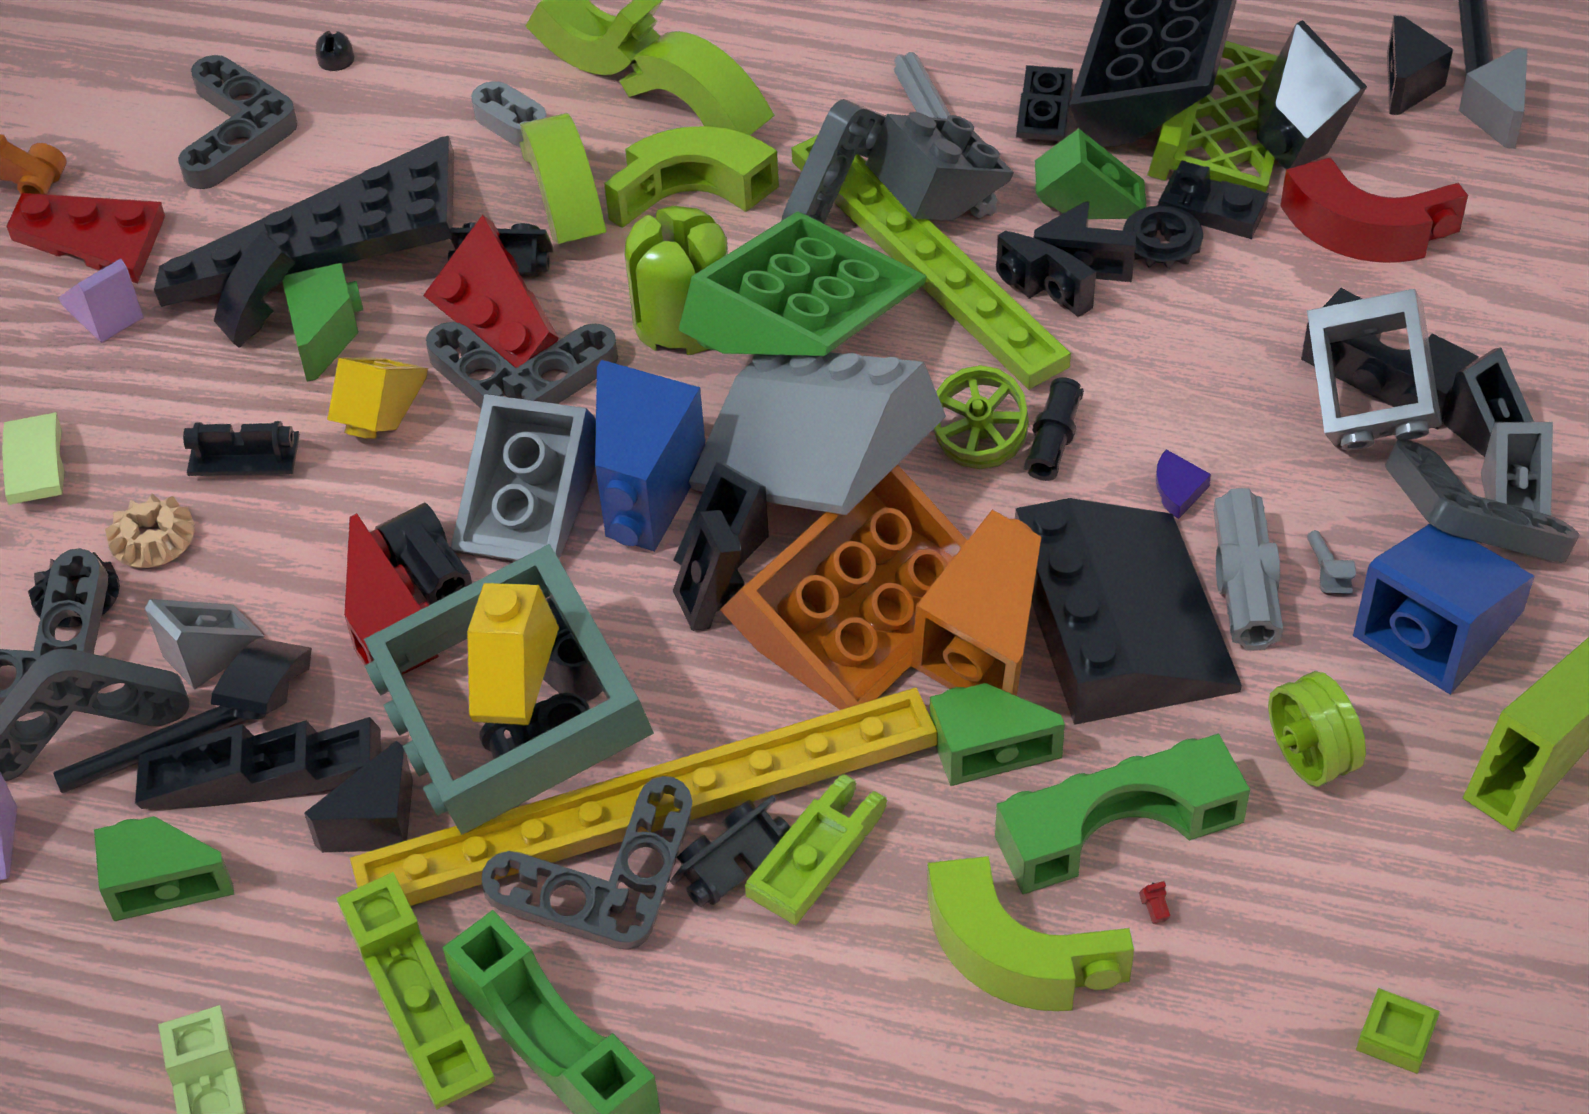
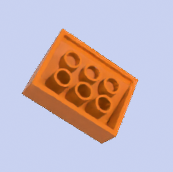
[720,464,967,710]

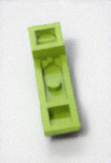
[336,872,496,1110]

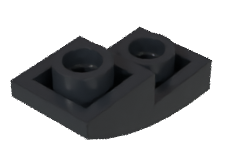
[1016,65,1073,141]
[214,231,295,348]
[996,231,1096,317]
[211,638,312,719]

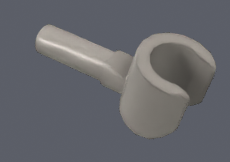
[1307,530,1356,594]

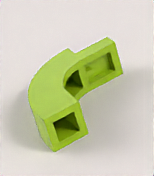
[525,0,663,75]
[619,31,775,135]
[519,113,607,244]
[604,126,779,228]
[927,856,1134,1011]

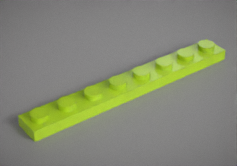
[791,135,1071,390]

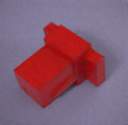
[1139,881,1171,924]

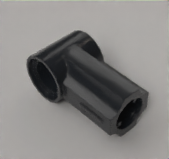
[375,502,472,605]

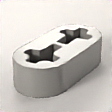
[471,81,547,147]

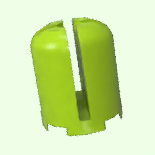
[625,206,728,355]

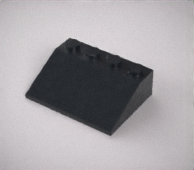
[1069,0,1237,147]
[1015,498,1242,725]

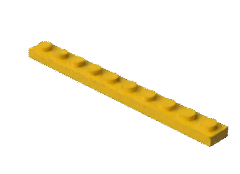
[350,687,937,906]

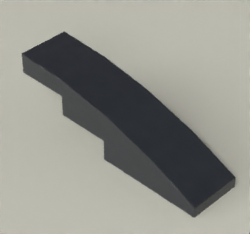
[135,717,381,809]

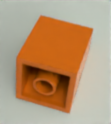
[911,509,1041,696]

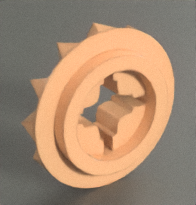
[105,493,195,568]

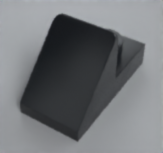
[1033,201,1137,282]

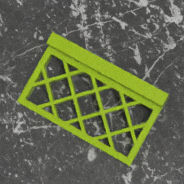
[1147,41,1278,192]

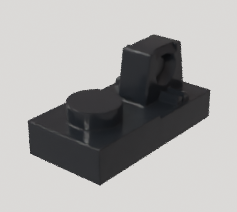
[1158,160,1269,239]
[673,510,744,631]

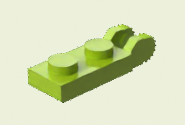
[745,774,888,926]

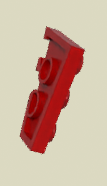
[6,193,165,284]
[423,214,559,368]

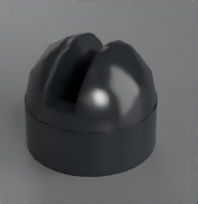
[315,31,354,71]

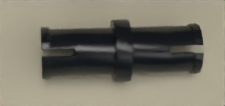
[1024,378,1084,481]

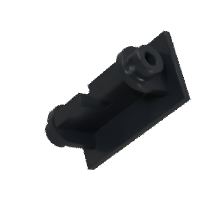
[448,222,553,277]
[183,421,300,476]
[670,795,791,907]

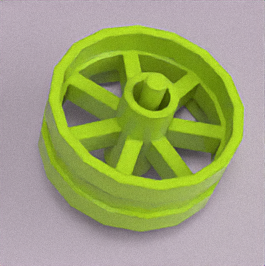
[934,365,1029,469]
[1268,671,1366,787]

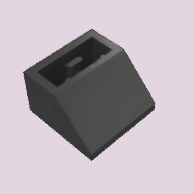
[866,112,1014,221]

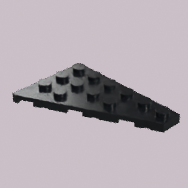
[154,135,454,307]

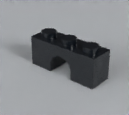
[1301,288,1479,430]

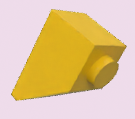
[327,357,428,439]
[467,583,559,725]

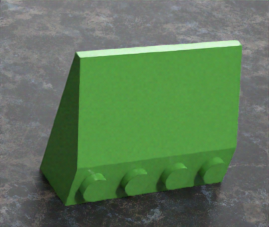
[679,211,927,356]

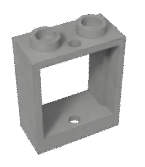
[1307,288,1442,450]

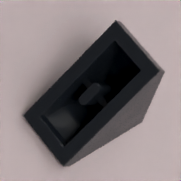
[1387,16,1453,115]
[1444,348,1534,457]
[673,462,769,569]
[304,740,413,853]

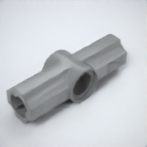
[1213,488,1283,651]

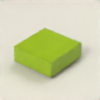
[1356,988,1440,1074]

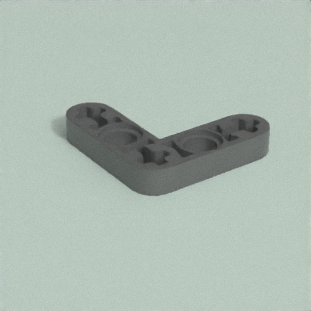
[178,55,298,189]
[782,99,886,224]
[426,322,618,408]
[1385,439,1580,563]
[0,548,108,705]
[0,649,189,781]
[481,776,692,950]

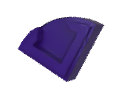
[1156,449,1211,519]

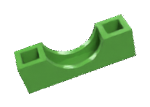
[995,733,1250,895]
[443,910,661,1114]

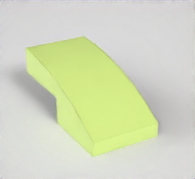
[2,412,65,505]
[158,1005,247,1114]

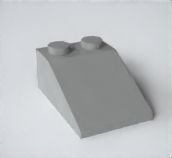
[451,394,596,561]

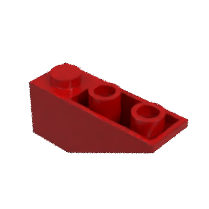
[344,513,439,675]

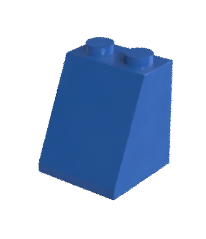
[595,360,705,552]
[1353,524,1534,695]

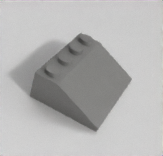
[689,352,946,515]

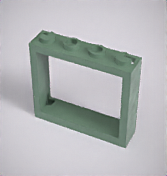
[364,544,654,835]

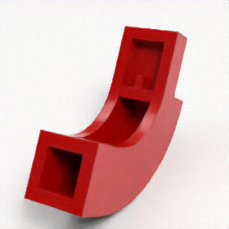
[1280,157,1468,263]

